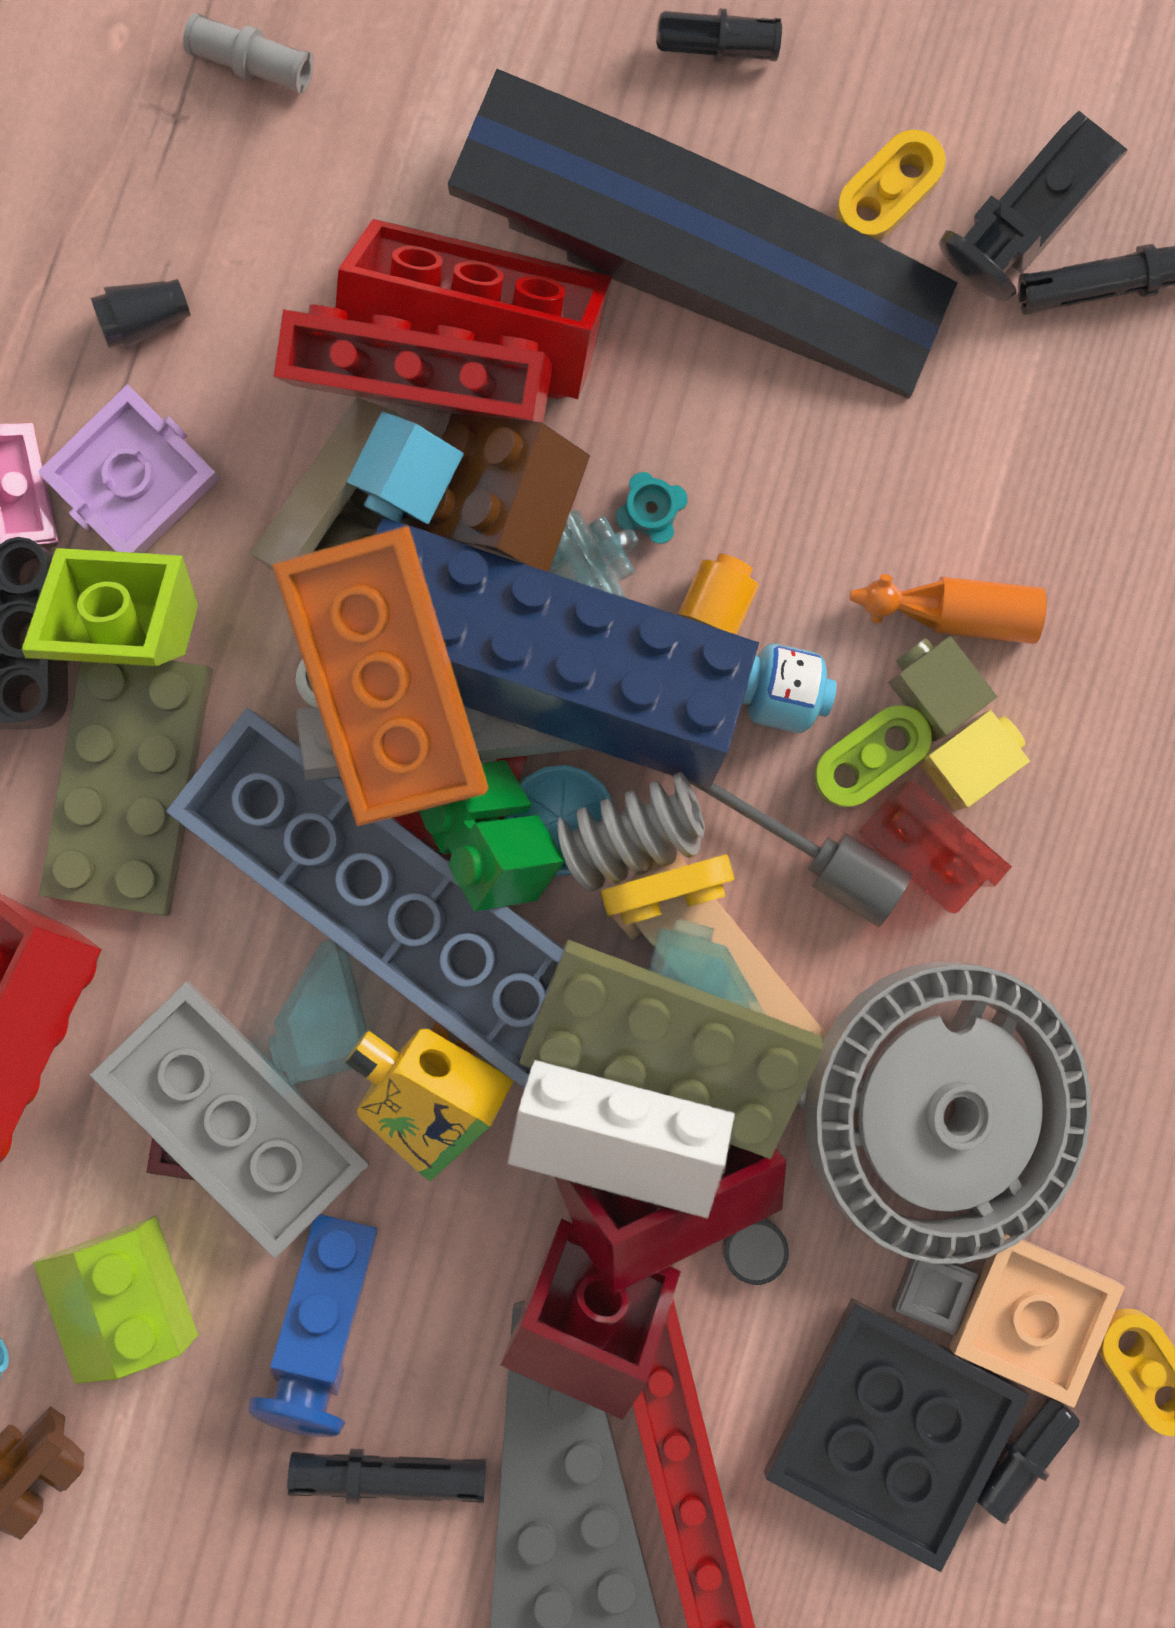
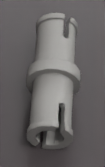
[183,13,314,93]

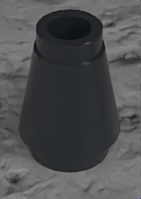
[90,279,191,349]

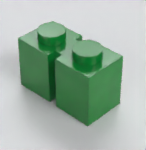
[418,760,566,912]

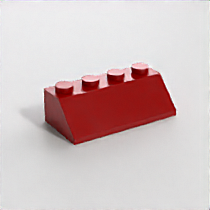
[335,219,612,400]
[0,894,102,1162]

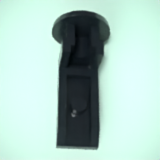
[939,111,1127,302]

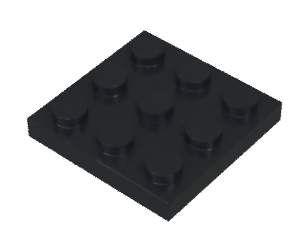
[764,1297,1030,1572]

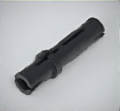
[1018,244,1175,315]
[287,1449,486,1504]

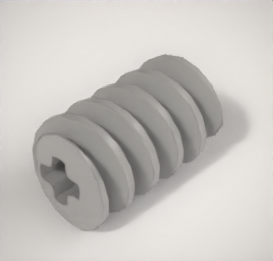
[557,772,705,891]

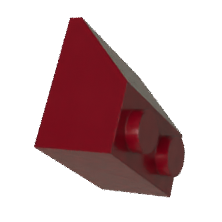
[500,1218,681,1420]

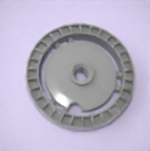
[804,961,1091,1264]

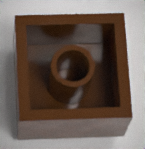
[411,413,590,572]

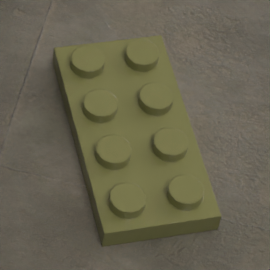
[39,660,213,916]
[519,940,824,1159]

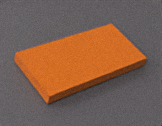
[272,525,488,826]

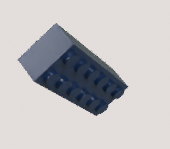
[375,517,760,788]

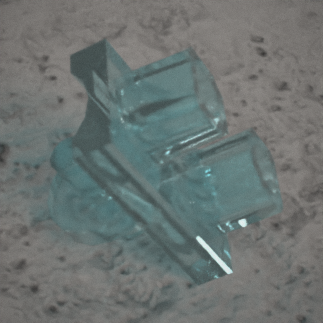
[549,510,639,598]

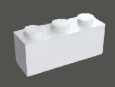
[508,1060,734,1218]

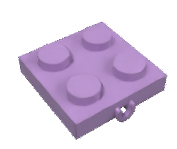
[37,384,221,553]

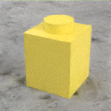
[918,710,1030,811]

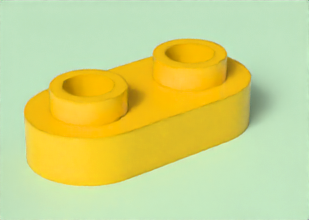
[836,129,946,241]
[600,854,735,925]
[1098,1308,1175,1436]

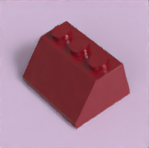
[555,1143,787,1294]

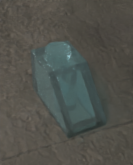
[647,918,766,1015]
[270,940,367,1085]

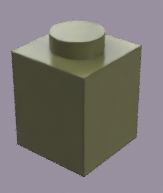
[888,635,998,742]

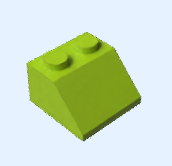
[22,548,199,666]
[33,1215,199,1384]

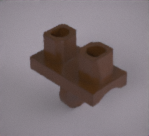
[0,1406,85,1540]

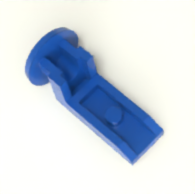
[248,1214,378,1438]

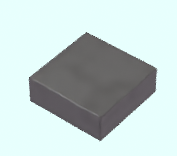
[891,1258,978,1335]

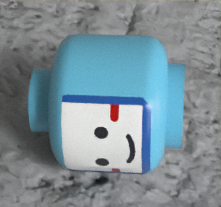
[742,643,836,733]

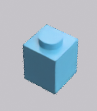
[347,411,464,524]

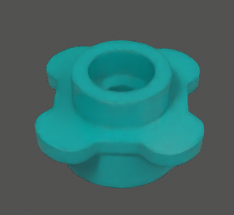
[616,472,688,544]

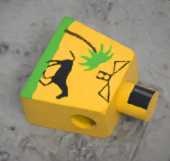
[344,1029,514,1181]

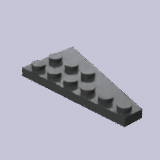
[490,1300,662,1628]

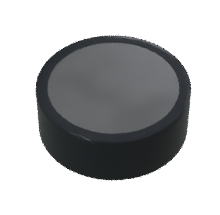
[723,1218,789,1285]

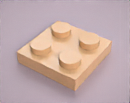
[949,1233,1125,1408]

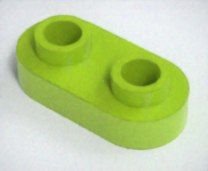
[813,705,932,808]

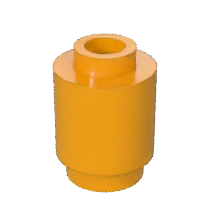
[677,553,759,635]

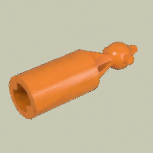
[849,574,1047,644]

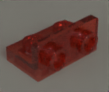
[859,779,1012,913]

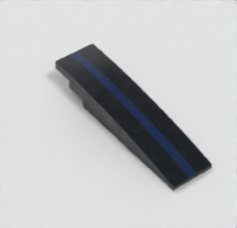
[448,69,958,399]

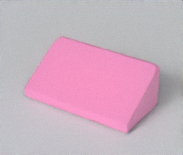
[0,423,59,548]

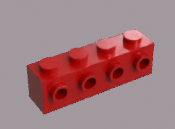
[273,304,553,423]

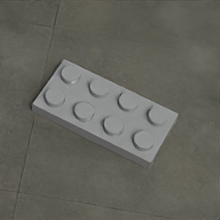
[89,980,369,1258]

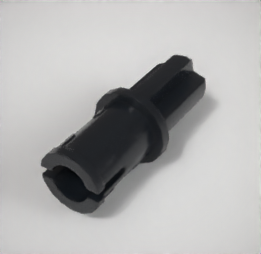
[656,8,782,63]
[977,1398,1080,1524]

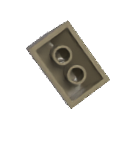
[250,397,414,571]

